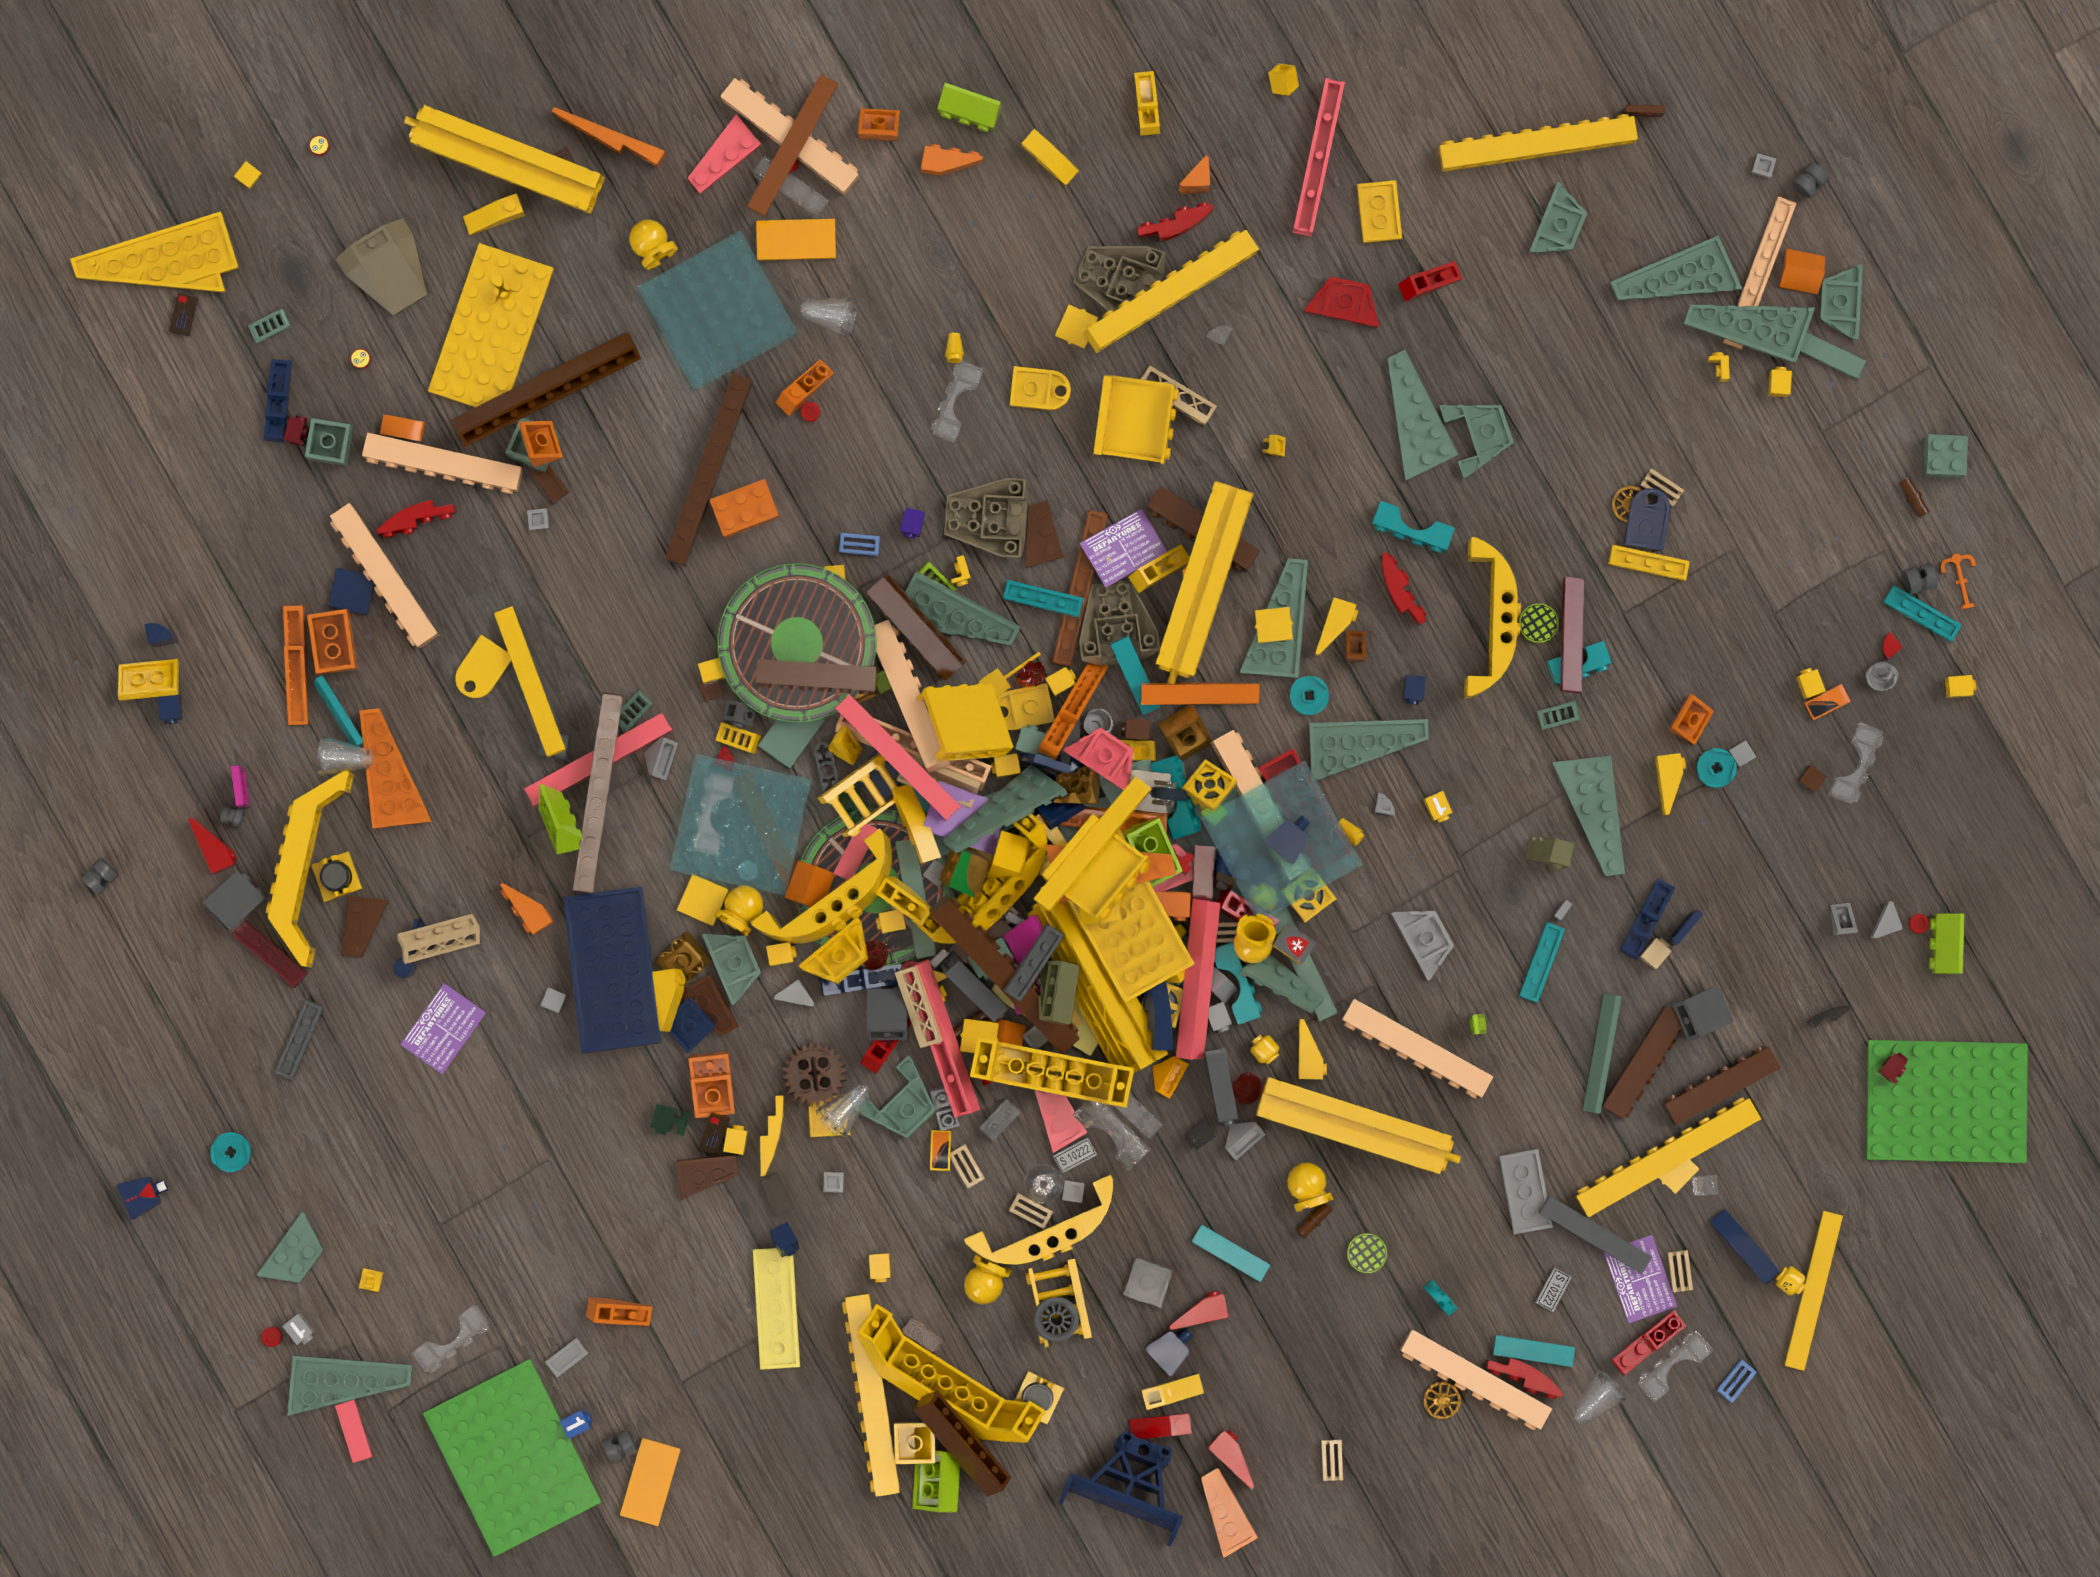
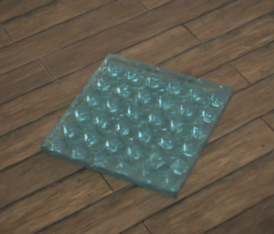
[637,230,798,390]
[670,754,812,896]
[1200,761,1363,917]

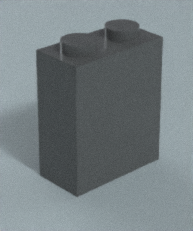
[202,871,265,935]
[1673,985,1734,1041]
[867,987,907,1040]

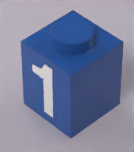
[560,1409,593,1439]

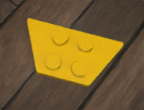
[798,918,868,984]

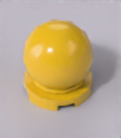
[629,219,678,270]
[714,885,763,936]
[1233,914,1276,964]
[1287,1162,1333,1212]
[964,1254,1012,1305]

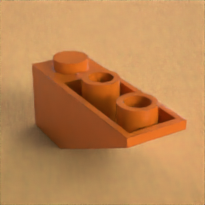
[921,144,983,176]
[775,359,834,416]
[500,883,554,935]

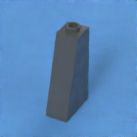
[939,951,1008,1022]
[1204,1048,1238,1126]

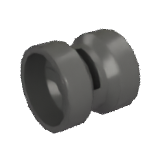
[220,804,245,828]

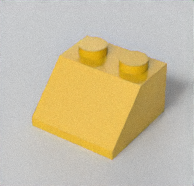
[894,1422,935,1464]

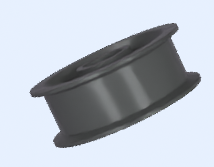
[1033,1297,1079,1342]

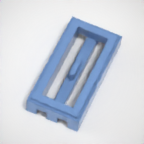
[839,533,880,557]
[1716,1359,1757,1403]

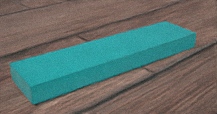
[1003,579,1084,618]
[1883,585,1962,642]
[1110,635,1161,715]
[313,675,363,750]
[1519,922,1565,1003]
[1191,1224,1270,1282]
[1493,1335,1575,1367]

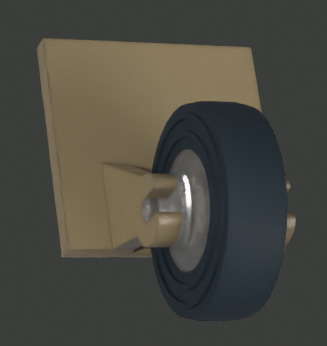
[1130,770,1187,813]

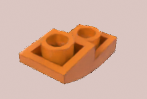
[380,414,425,441]

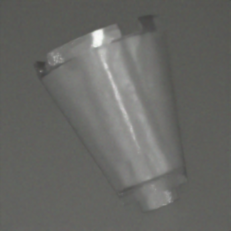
[800,297,857,337]
[317,736,374,776]
[816,1084,870,1139]
[1024,1164,1063,1204]
[1572,1369,1627,1424]

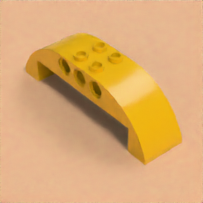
[1464,537,1521,699]
[912,814,1047,944]
[751,829,892,944]
[970,1037,1135,1108]
[964,1175,1113,1264]

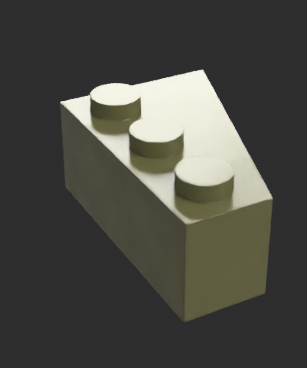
[1525,837,1575,872]
[1037,961,1079,1025]

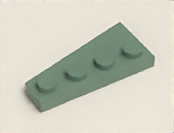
[1239,954,1325,1014]

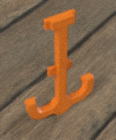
[1940,554,1976,610]

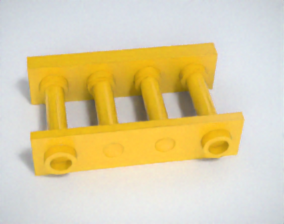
[817,753,898,837]
[1025,1258,1092,1347]

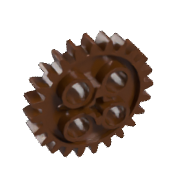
[782,1042,847,1107]

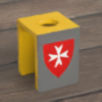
[1273,924,1316,965]

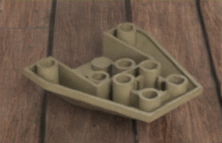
[336,218,427,316]
[1073,246,1166,312]
[944,478,1029,558]
[1079,580,1160,666]

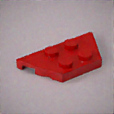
[1304,276,1379,328]

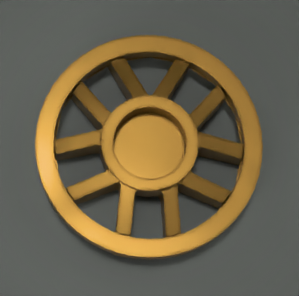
[1612,486,1649,523]
[1423,1382,1461,1419]

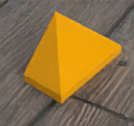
[1152,1056,1189,1099]

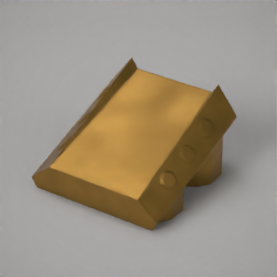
[1054,767,1101,805]
[655,932,712,987]

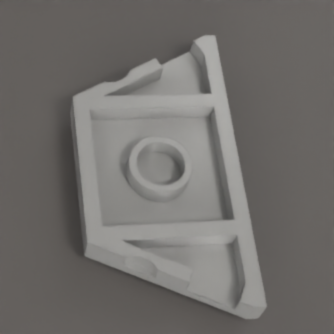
[1391,911,1454,981]

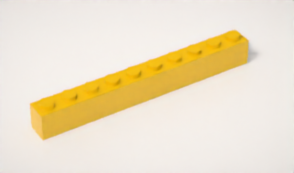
[1438,114,1638,172]
[1084,230,1259,353]
[1575,1097,1761,1217]
[842,1294,900,1497]

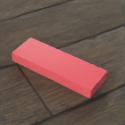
[834,824,878,881]
[335,1399,373,1463]

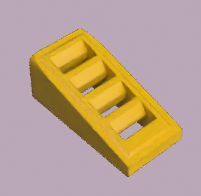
[715,722,761,754]

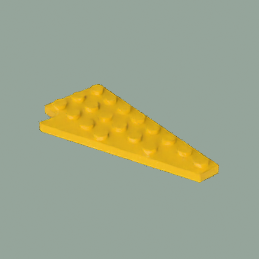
[70,211,239,293]

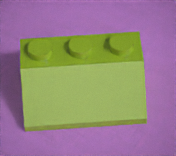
[937,83,1001,132]
[539,784,582,854]
[1122,818,1182,887]
[1929,914,1964,975]
[912,1449,960,1512]

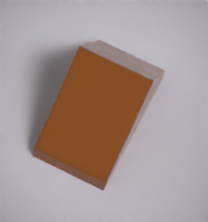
[1345,630,1366,662]

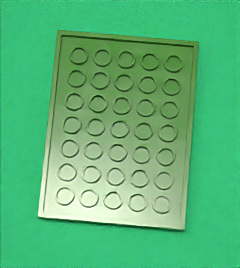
[1866,1040,2028,1163]
[423,1359,602,1557]

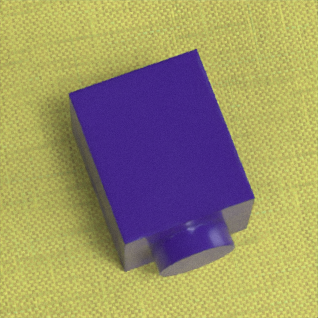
[900,507,926,539]

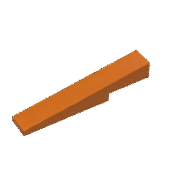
[552,107,666,168]
[283,605,309,725]
[1038,662,1109,760]
[1141,682,1260,705]
[1060,806,1168,832]

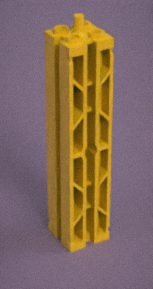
[404,105,605,214]
[1156,481,1254,684]
[1027,886,1168,1073]
[1255,1077,1461,1174]

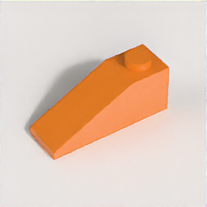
[586,1297,653,1326]

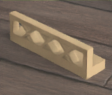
[1141,366,1217,427]
[897,753,981,809]
[397,914,480,964]
[895,965,943,1048]

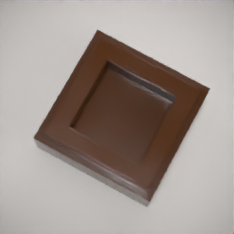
[698,680,724,702]
[1799,765,1827,793]

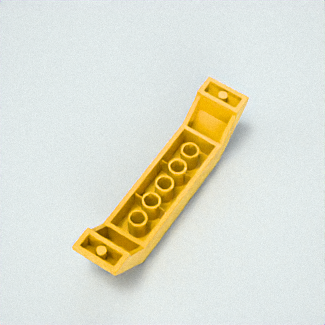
[266,771,354,968]
[857,1304,1046,1443]

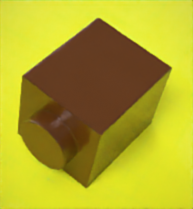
[1121,718,1150,741]

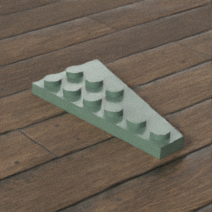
[1683,305,1815,364]
[1387,350,1458,482]
[889,571,1021,645]
[1309,719,1429,782]
[943,765,1068,853]
[287,1355,413,1416]

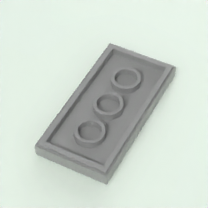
[1499,1149,1553,1235]

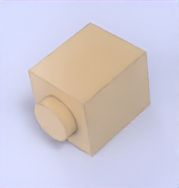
[1639,938,1672,970]

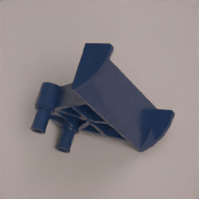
[1058,1431,1183,1547]

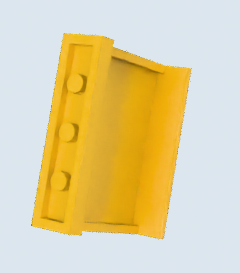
[1093,374,1179,464]
[917,683,1013,762]
[1042,814,1150,923]

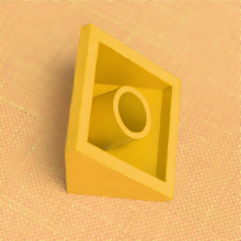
[987,831,1030,878]

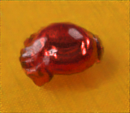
[1017,661,1046,687]
[861,940,888,970]
[1232,1072,1262,1105]

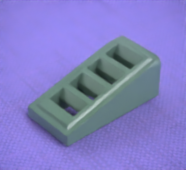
[248,308,292,344]
[618,690,654,732]
[1537,701,1581,730]

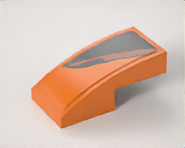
[1805,684,1851,721]

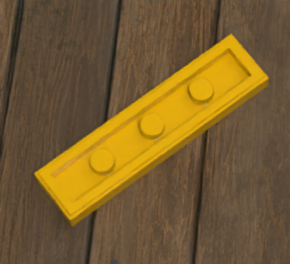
[1608,545,1690,581]

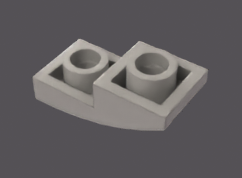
[930,1086,960,1131]

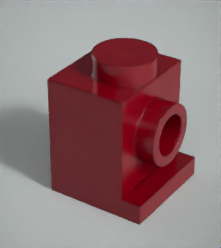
[283,415,309,447]
[1877,1052,1908,1084]

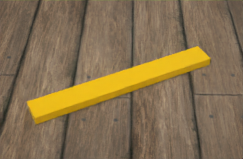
[494,606,566,757]
[1034,776,1152,912]
[1784,1211,1843,1371]

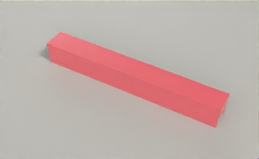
[1292,78,1345,237]
[835,694,962,821]
[525,713,673,807]
[1176,899,1220,1060]
[905,959,981,1118]

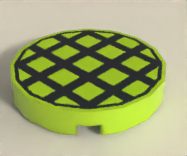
[1519,604,1558,643]
[1347,1233,1387,1273]

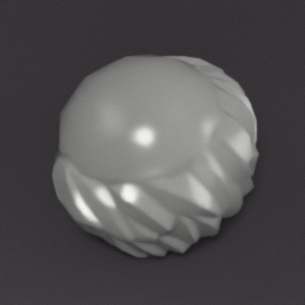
[1865,661,1899,691]
[1084,709,1113,735]

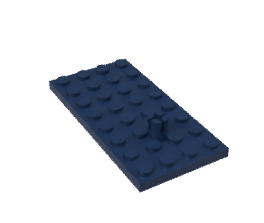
[563,887,661,1054]

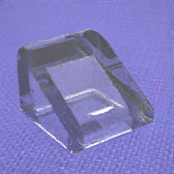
[1692,1175,1718,1196]

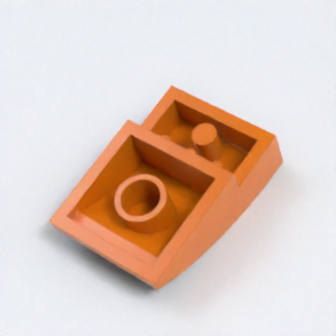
[688,1051,735,1118]

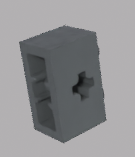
[979,1099,1021,1141]

